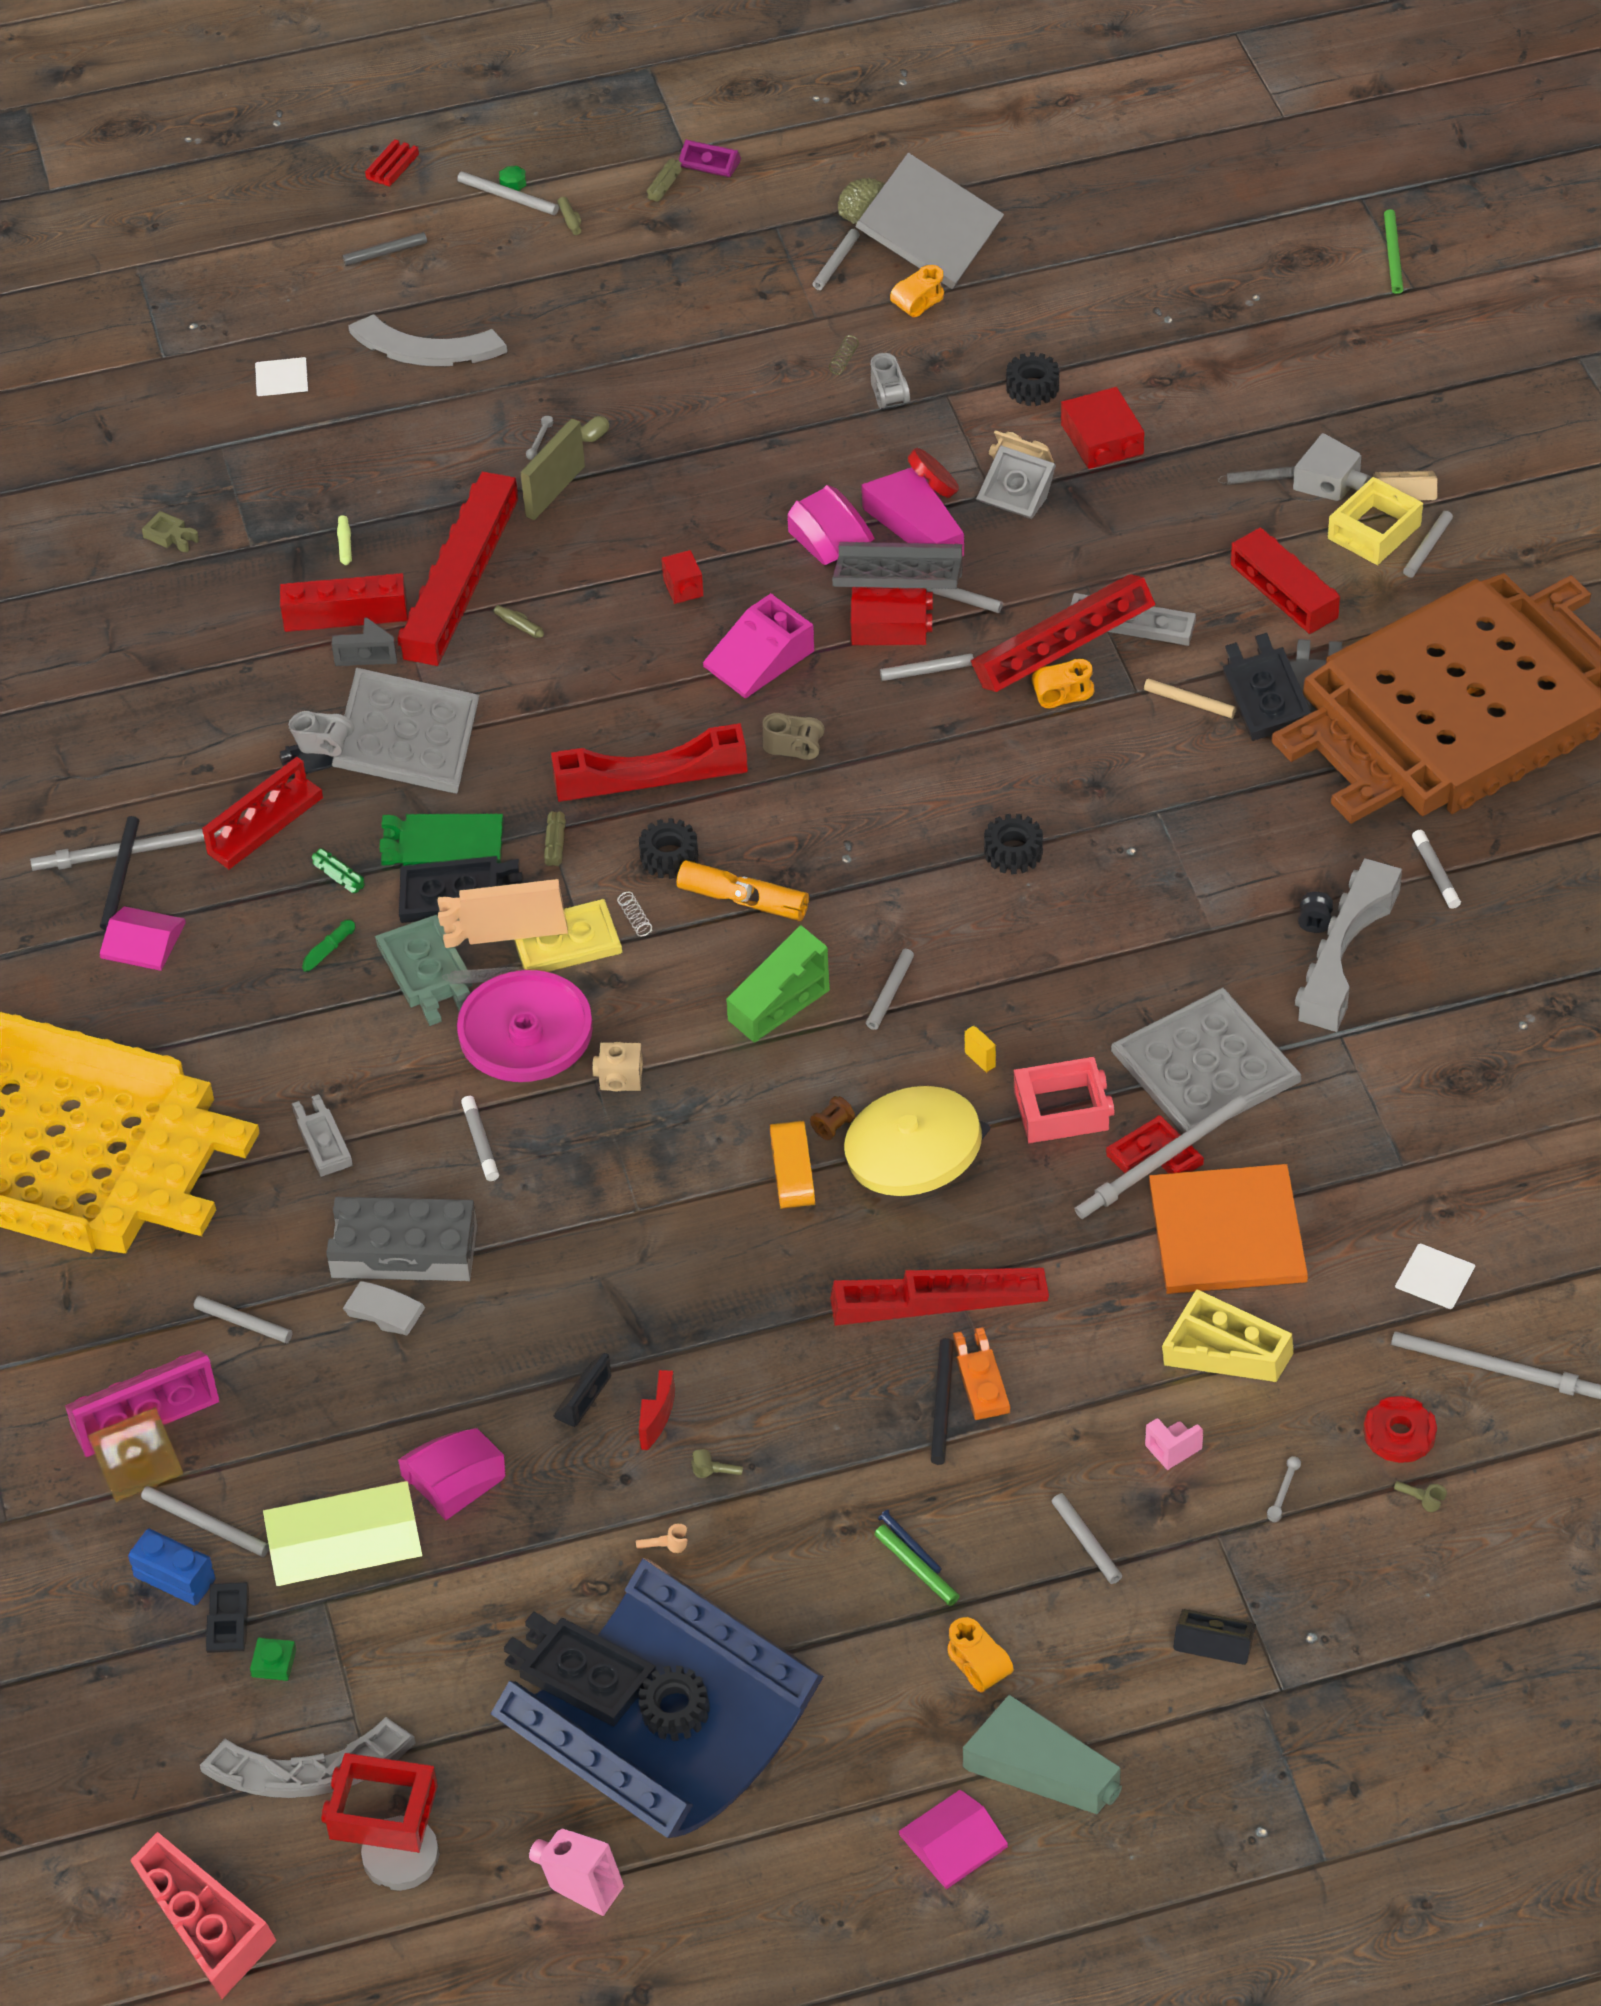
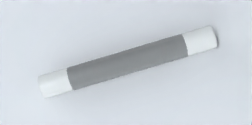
[1412,830,1461,909]
[461,1096,499,1181]

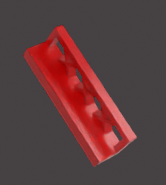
[202,757,323,870]

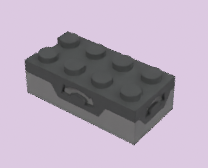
[326,1197,477,1281]

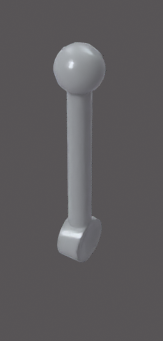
[526,416,553,460]
[1267,1456,1301,1522]

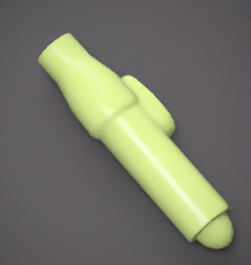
[337,516,352,565]

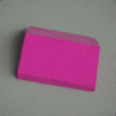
[100,906,186,971]
[899,1790,1008,1889]

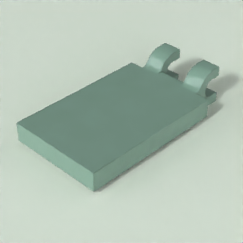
[375,914,473,1026]

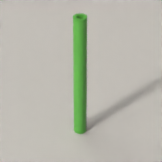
[1384,209,1403,294]

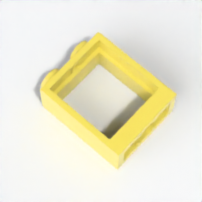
[1328,477,1423,565]

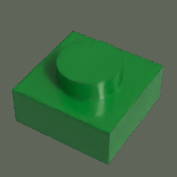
[250,1637,296,1681]

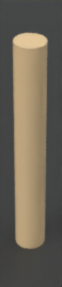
[1144,678,1236,719]

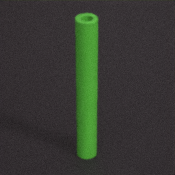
[875,1525,960,1606]

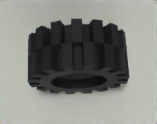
[1006,352,1060,406]
[984,814,1043,874]
[639,818,699,879]
[638,1665,710,1741]

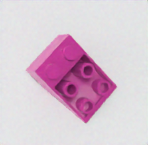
[703,593,815,699]

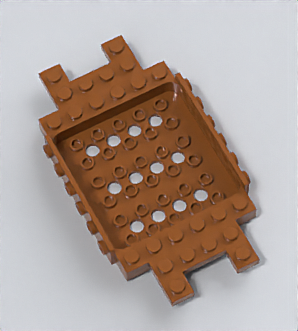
[1271,573,1601,824]

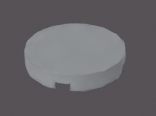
[361,1816,439,1891]

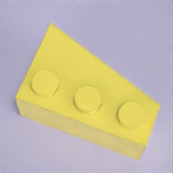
[1162,1289,1294,1382]

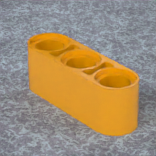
[770,1121,815,1209]

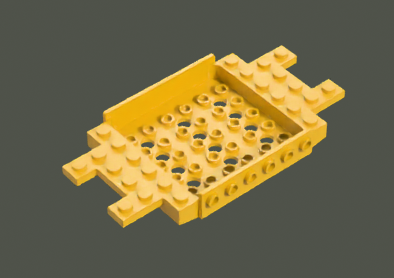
[0,1012,260,1254]

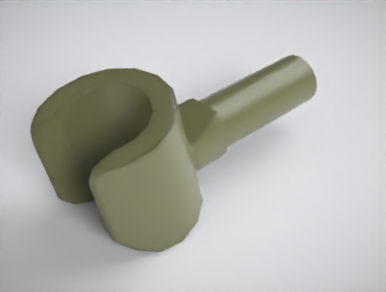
[691,1449,743,1478]
[1394,1481,1447,1512]

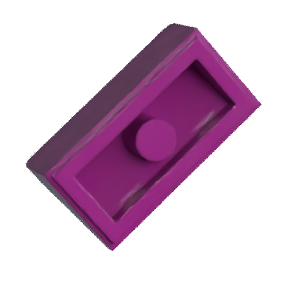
[679,139,741,178]

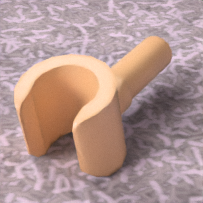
[636,1524,688,1553]

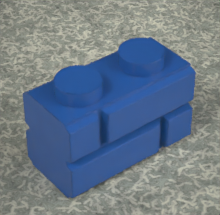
[128,1528,216,1606]

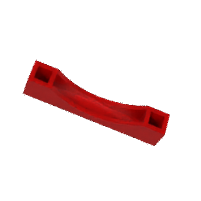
[551,723,748,802]

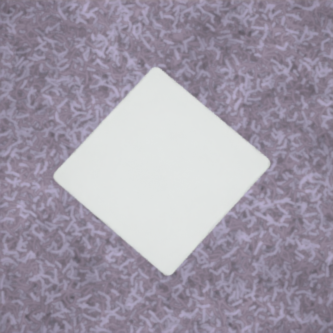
[255,357,308,396]
[1395,1244,1475,1309]

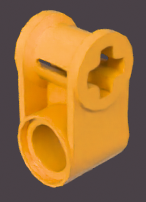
[890,265,944,317]
[1031,659,1095,709]
[947,1617,1014,1693]

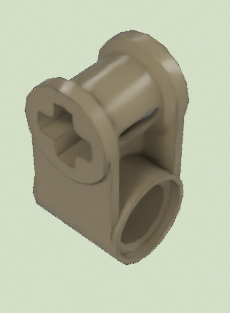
[763,713,825,760]

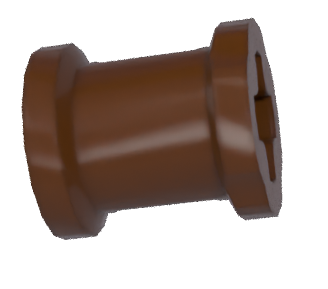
[810,1096,855,1140]

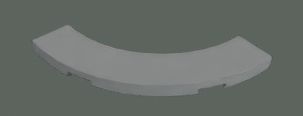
[348,314,507,366]
[200,1717,416,1798]

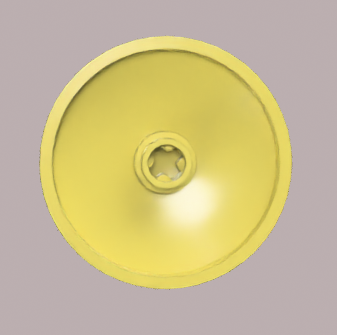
[844,1086,982,1196]

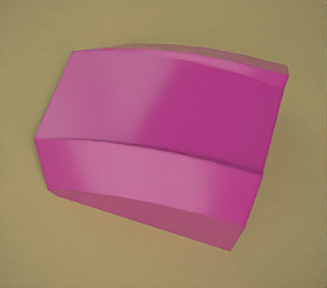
[787,485,875,565]
[398,1428,505,1521]

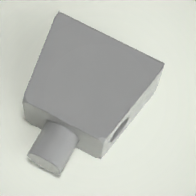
[1293,433,1371,501]

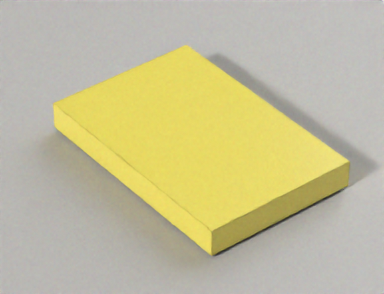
[514,899,622,972]

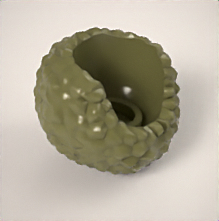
[838,178,885,224]

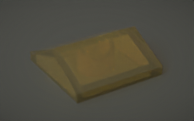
[88,1408,184,1502]

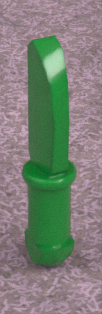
[302,919,356,972]

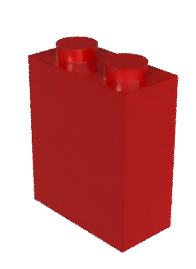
[1061,386,1144,469]
[851,587,933,645]

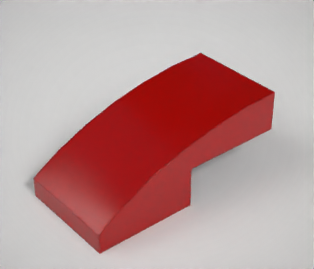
[639,1370,675,1450]

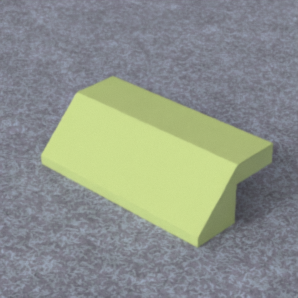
[263,1481,422,1586]

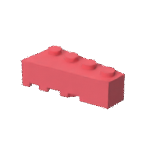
[130,1832,277,1999]

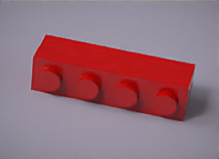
[1231,527,1340,635]
[280,573,408,632]

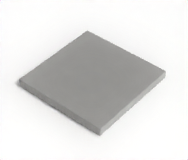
[855,153,1004,289]
[332,668,480,794]
[1111,988,1301,1134]

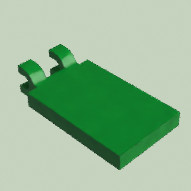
[379,814,504,866]

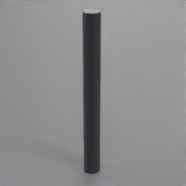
[100,816,140,930]
[931,1338,954,1465]

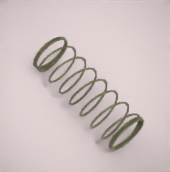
[829,335,859,375]

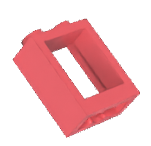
[1014,1057,1114,1144]

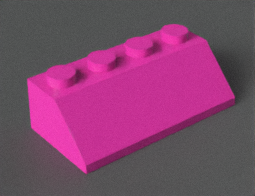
[65,1350,220,1457]

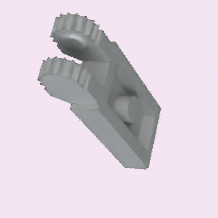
[292,1094,353,1177]

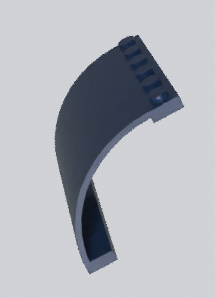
[491,1558,824,1838]

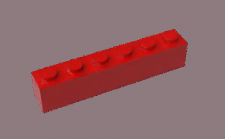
[970,574,1156,692]

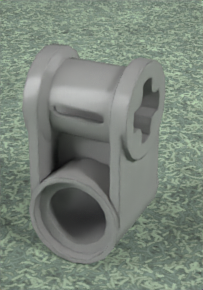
[870,353,910,409]
[288,711,354,757]

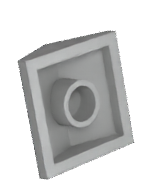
[976,445,1056,519]

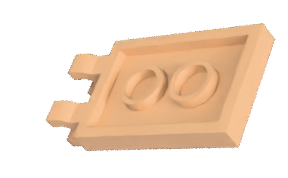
[438,879,568,948]

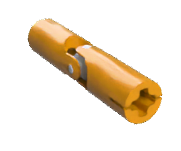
[677,860,809,921]

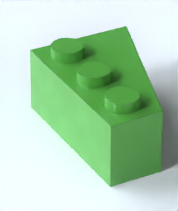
[726,925,830,1043]

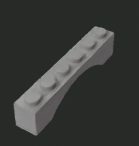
[1295,858,1402,1032]

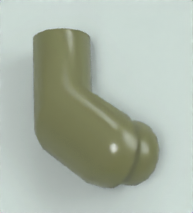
[581,416,610,442]

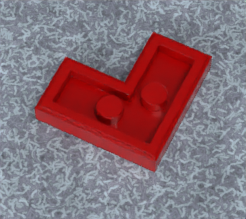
[1106,1115,1204,1174]

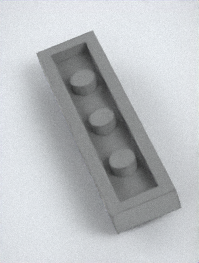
[1070,593,1196,646]

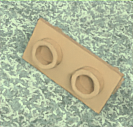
[989,430,1054,463]

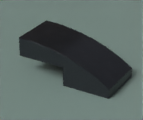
[206,1582,249,1653]

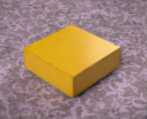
[964,1025,996,1073]

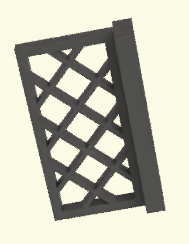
[832,542,963,589]

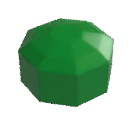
[499,166,526,191]

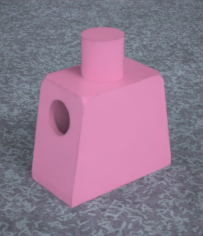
[529,1829,624,1916]

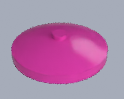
[457,970,593,1082]

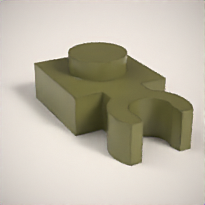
[142,511,199,552]

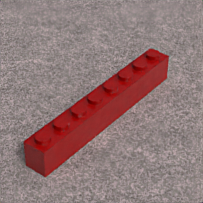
[398,471,519,666]

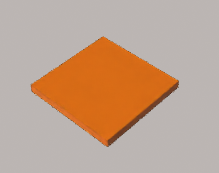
[1149,1164,1308,1294]

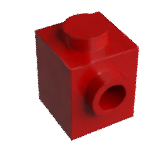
[661,550,704,604]

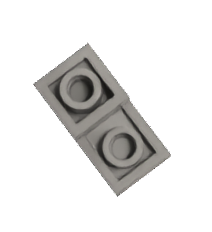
[343,1281,425,1335]

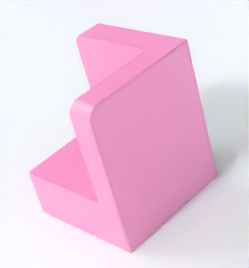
[1145,1418,1203,1470]

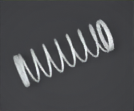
[617,892,652,937]

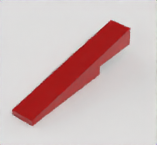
[830,1268,1049,1326]

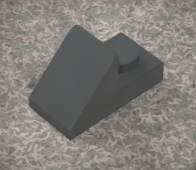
[332,618,397,666]

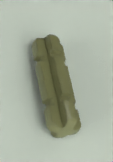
[647,158,682,202]
[544,811,566,866]

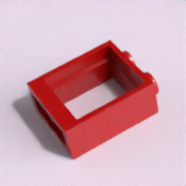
[321,1753,438,1853]

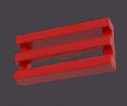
[365,139,419,187]

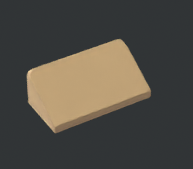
[1373,471,1437,501]

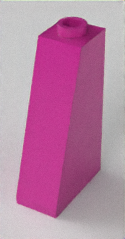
[861,467,964,556]

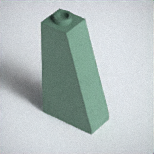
[963,1695,1122,1814]

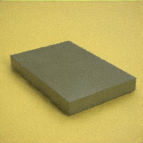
[520,419,585,520]

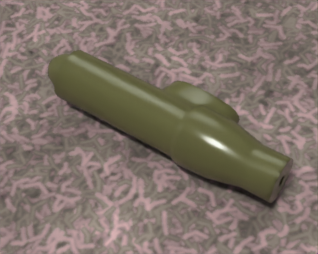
[557,197,581,235]
[494,605,544,639]

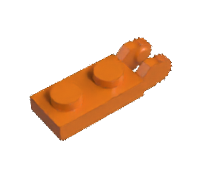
[953,1327,1010,1420]

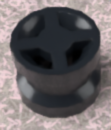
[1298,892,1333,933]

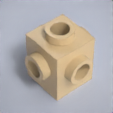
[593,1042,643,1091]

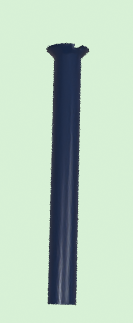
[878,1510,942,1574]

